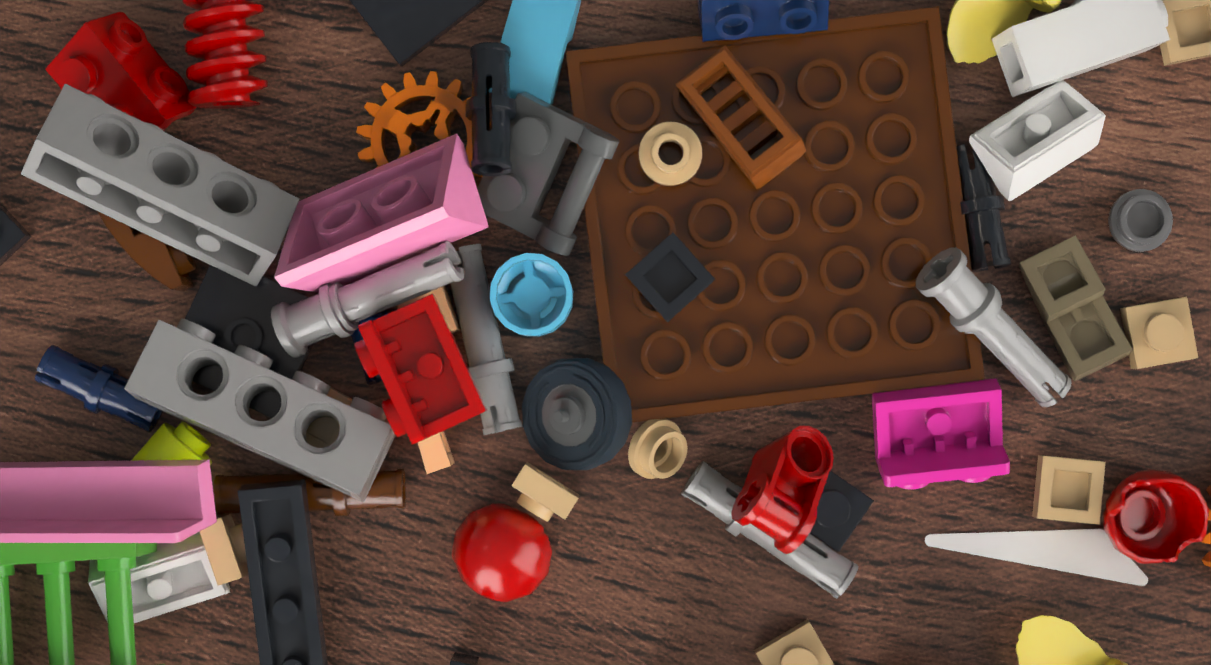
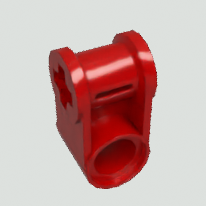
[731,426,834,554]

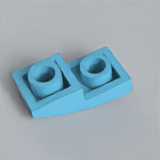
[489,0,581,105]

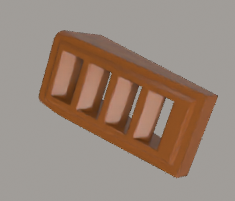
[676,45,806,189]

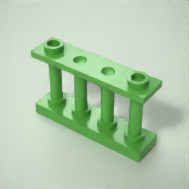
[0,543,165,665]

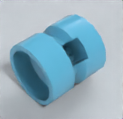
[490,253,574,337]

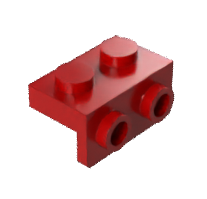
[45,12,197,131]
[354,294,488,445]

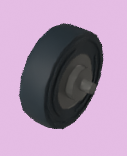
[522,358,632,470]

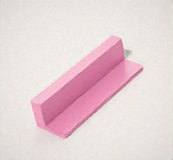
[0,460,217,543]

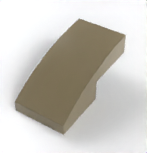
[1019,235,1133,382]

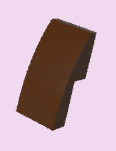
[97,211,196,292]

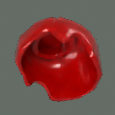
[1103,469,1209,564]
[452,503,552,602]

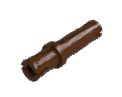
[213,469,406,516]

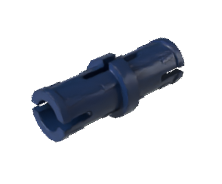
[35,345,163,433]

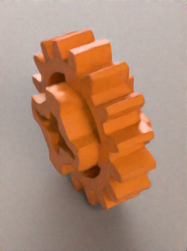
[356,71,492,178]

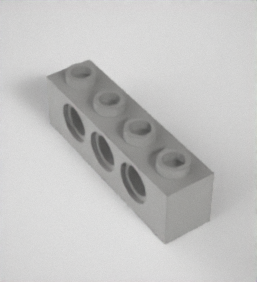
[21,84,300,286]
[124,318,396,502]

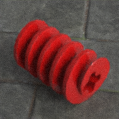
[182,0,268,109]

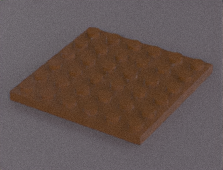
[566,6,985,422]

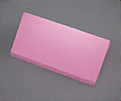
[274,134,489,293]

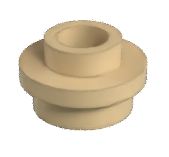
[639,122,702,186]
[628,418,688,479]

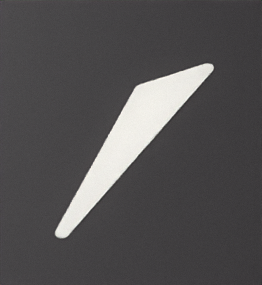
[924,529,1148,586]

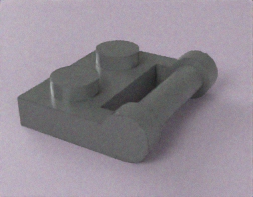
[477,92,620,256]

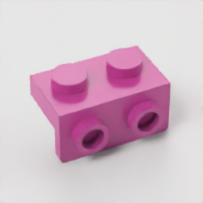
[872,378,1010,489]

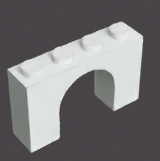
[991,0,1170,97]

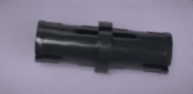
[465,42,516,176]
[956,144,1011,272]

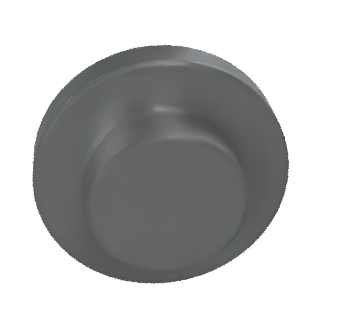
[1108,189,1173,252]

